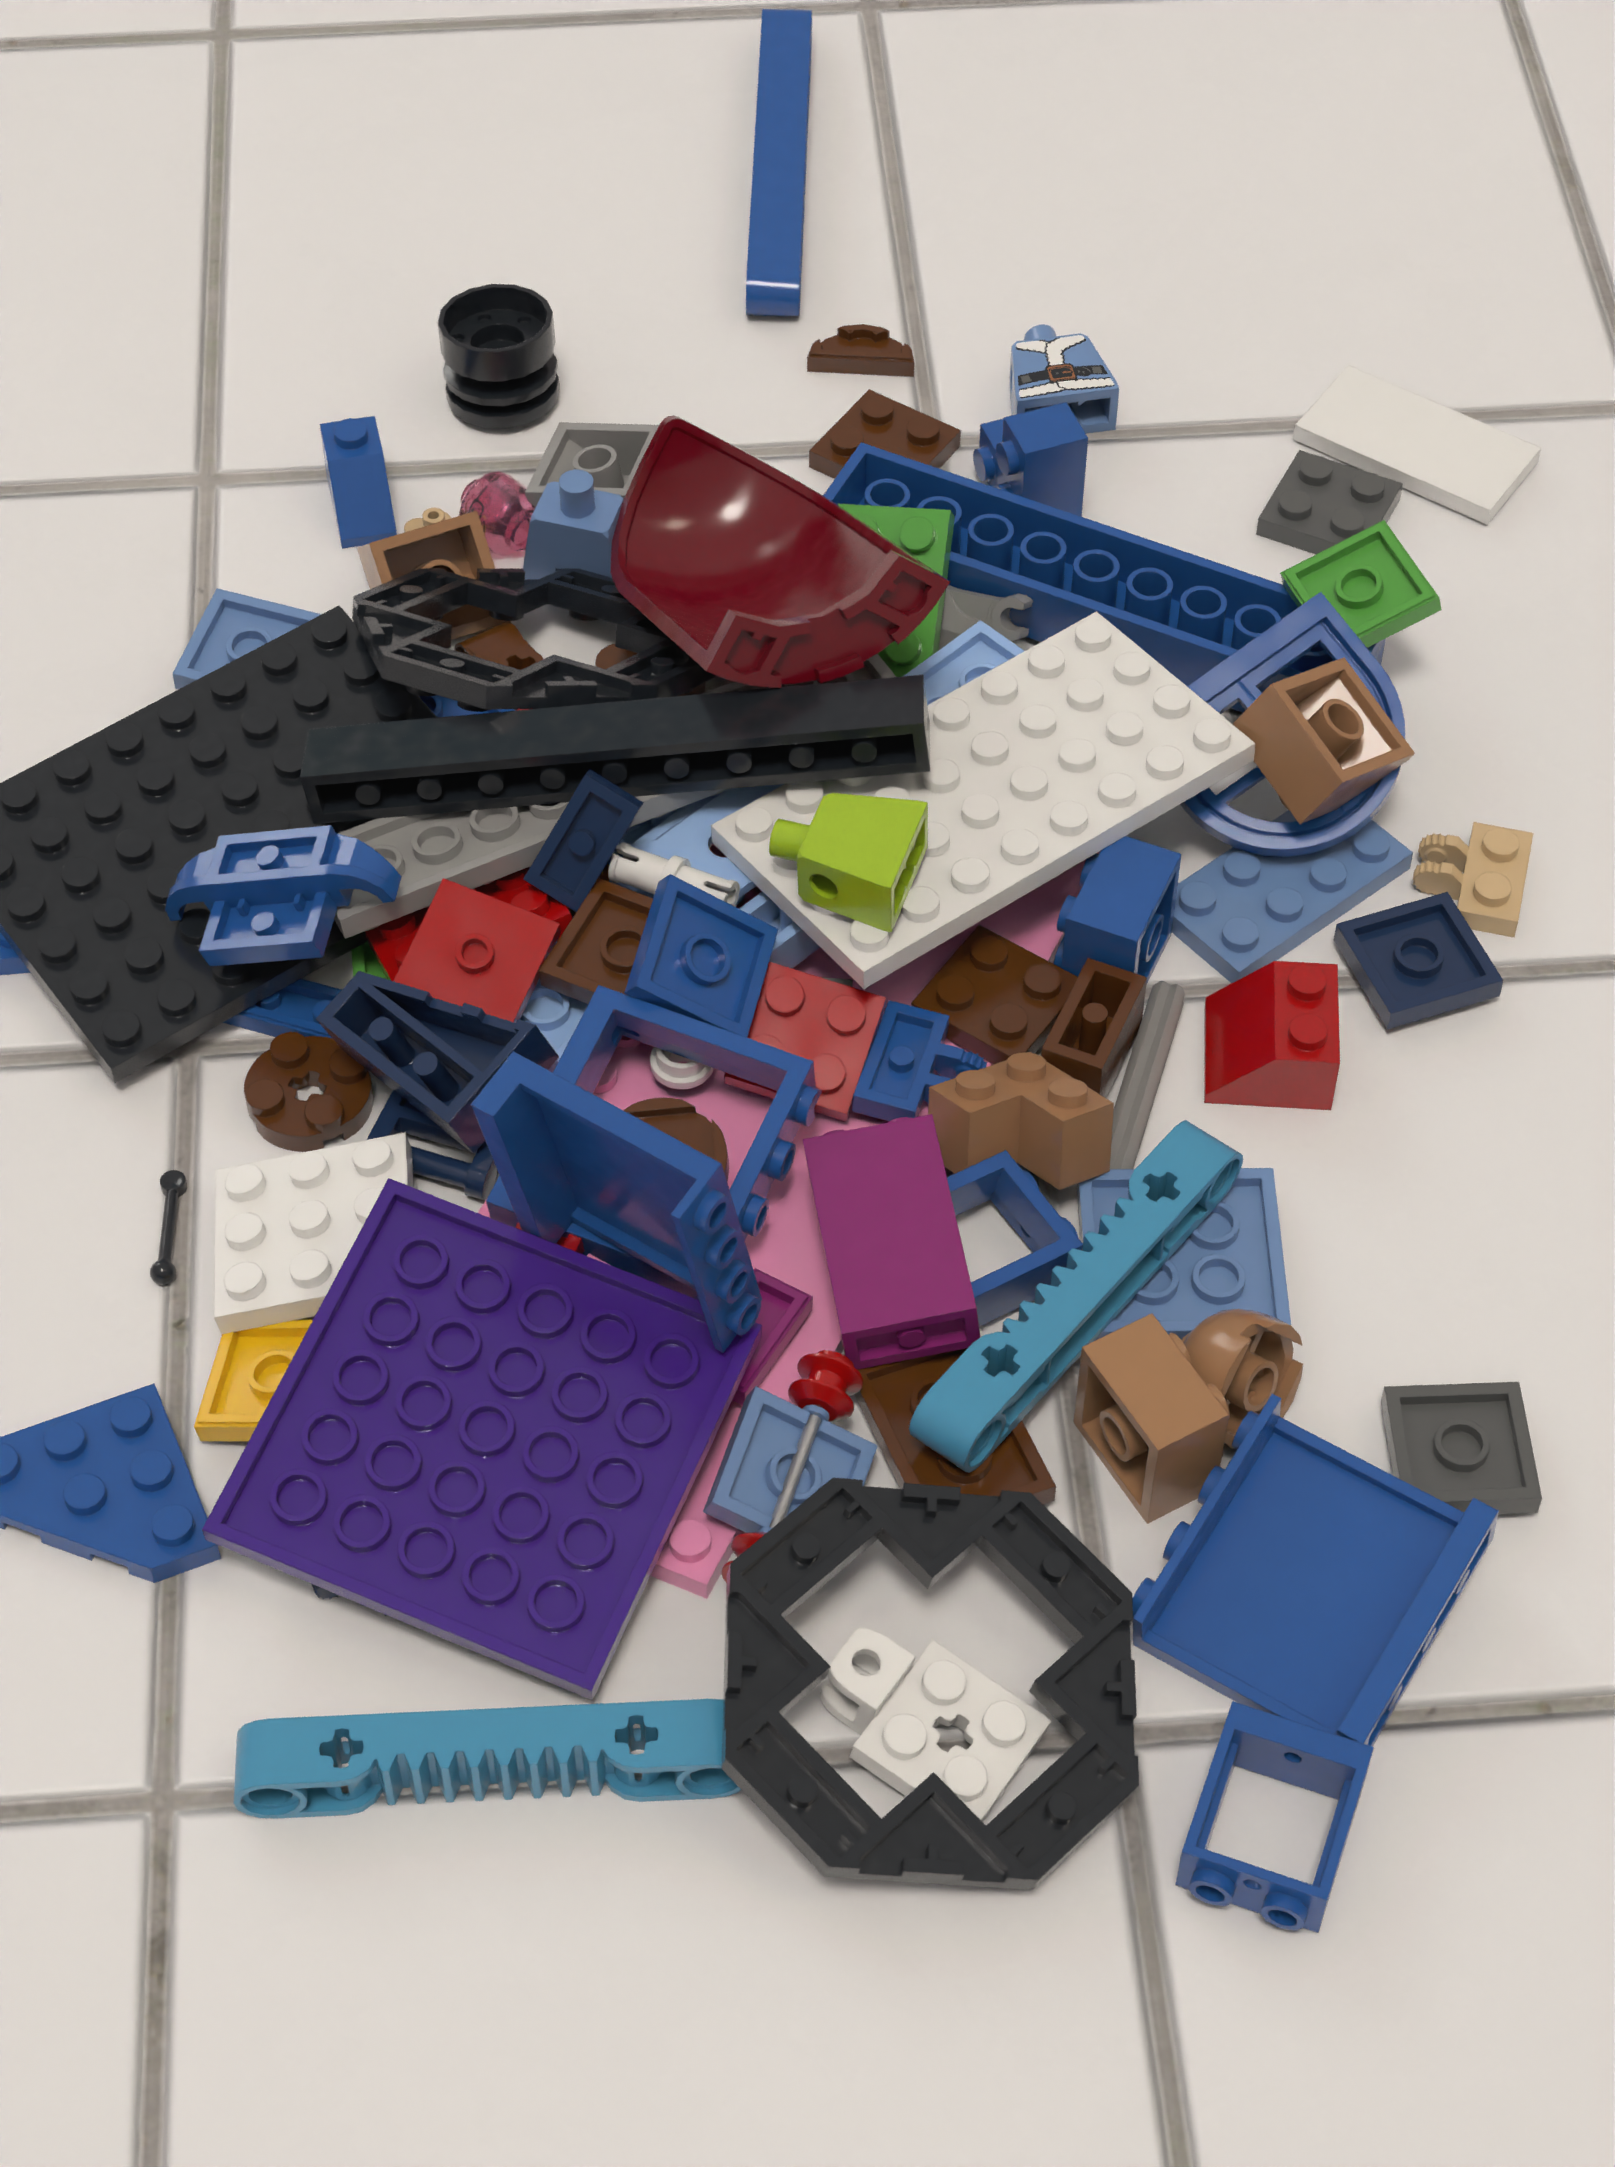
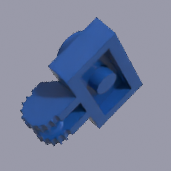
[852,1000,987,1121]

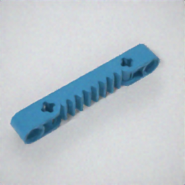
[909,1120,1243,1473]
[233,1699,741,1819]

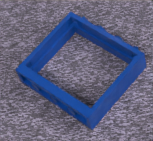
[486,985,822,1300]

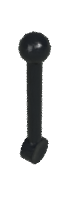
[150,1170,187,1285]

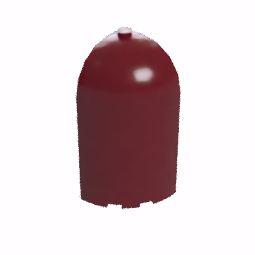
[610,415,950,688]

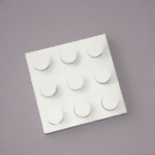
[214,1132,413,1334]

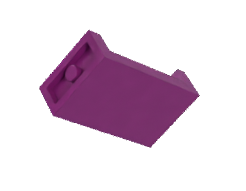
[802,1114,980,1369]

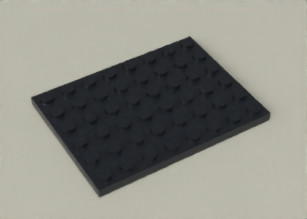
[0,605,437,1083]

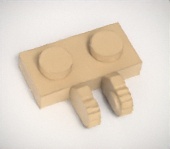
[1412,822,1534,938]

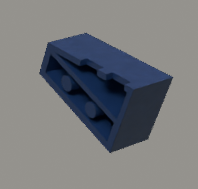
[316,971,559,1154]

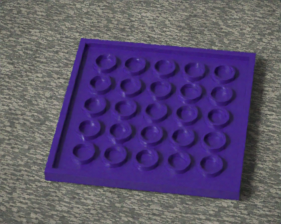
[202,1178,762,1700]

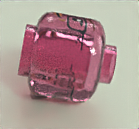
[459,471,536,556]

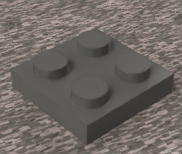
[1256,450,1403,554]
[1381,1382,1542,1514]

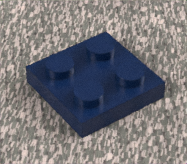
[1334,892,1504,1030]

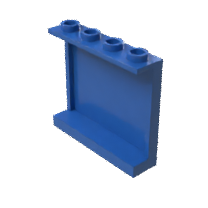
[471,1051,762,1353]
[1132,1394,1499,1747]

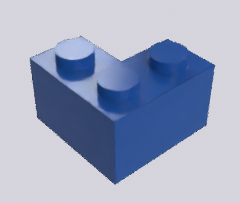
[973,402,1088,517]

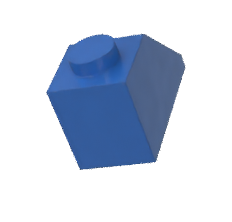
[320,416,397,549]

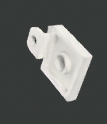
[820,1627,1052,1822]

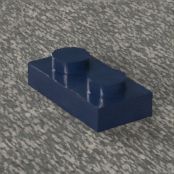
[523,770,644,912]

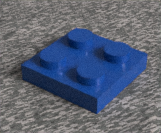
[624,874,778,1037]

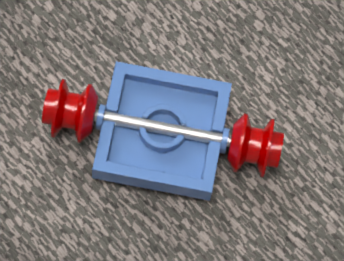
[703,1350,878,1582]

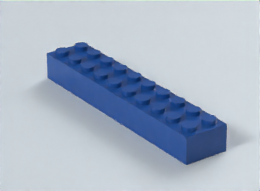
[823,442,1386,712]

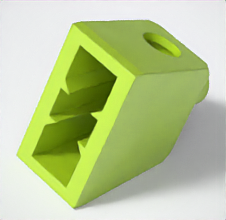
[769,793,928,932]

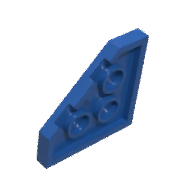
[0,1383,221,1583]

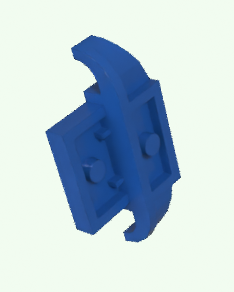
[165,825,402,966]

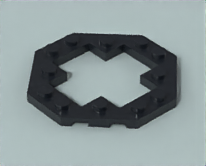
[352,568,717,712]
[721,1478,1139,1890]

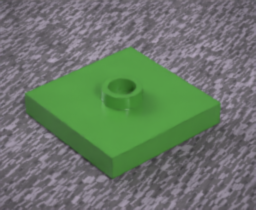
[1280,520,1442,648]

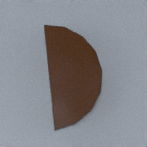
[807,324,914,377]

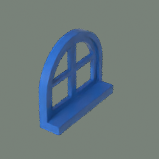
[1180,592,1405,857]

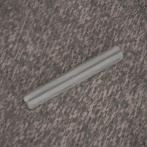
[1110,981,1185,1169]

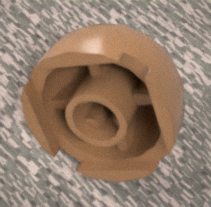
[1182,1309,1303,1449]

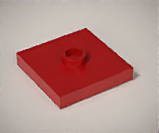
[393,878,561,1023]

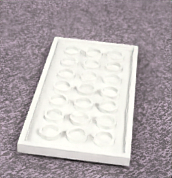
[711,611,1256,989]

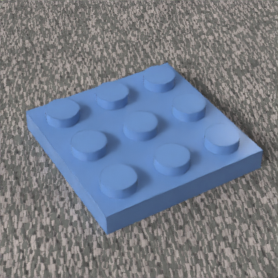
[1077,1168,1291,1341]

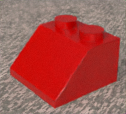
[1204,961,1340,1110]

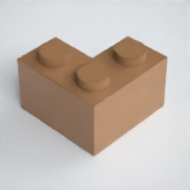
[928,1052,1114,1190]

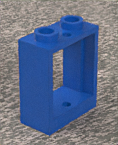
[947,1150,1083,1327]
[1176,1701,1374,1933]

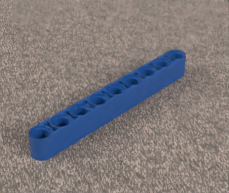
[746,9,812,316]

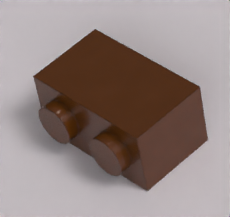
[1041,958,1147,1098]

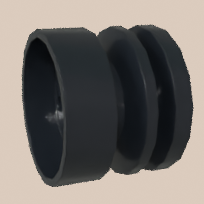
[438,284,560,428]

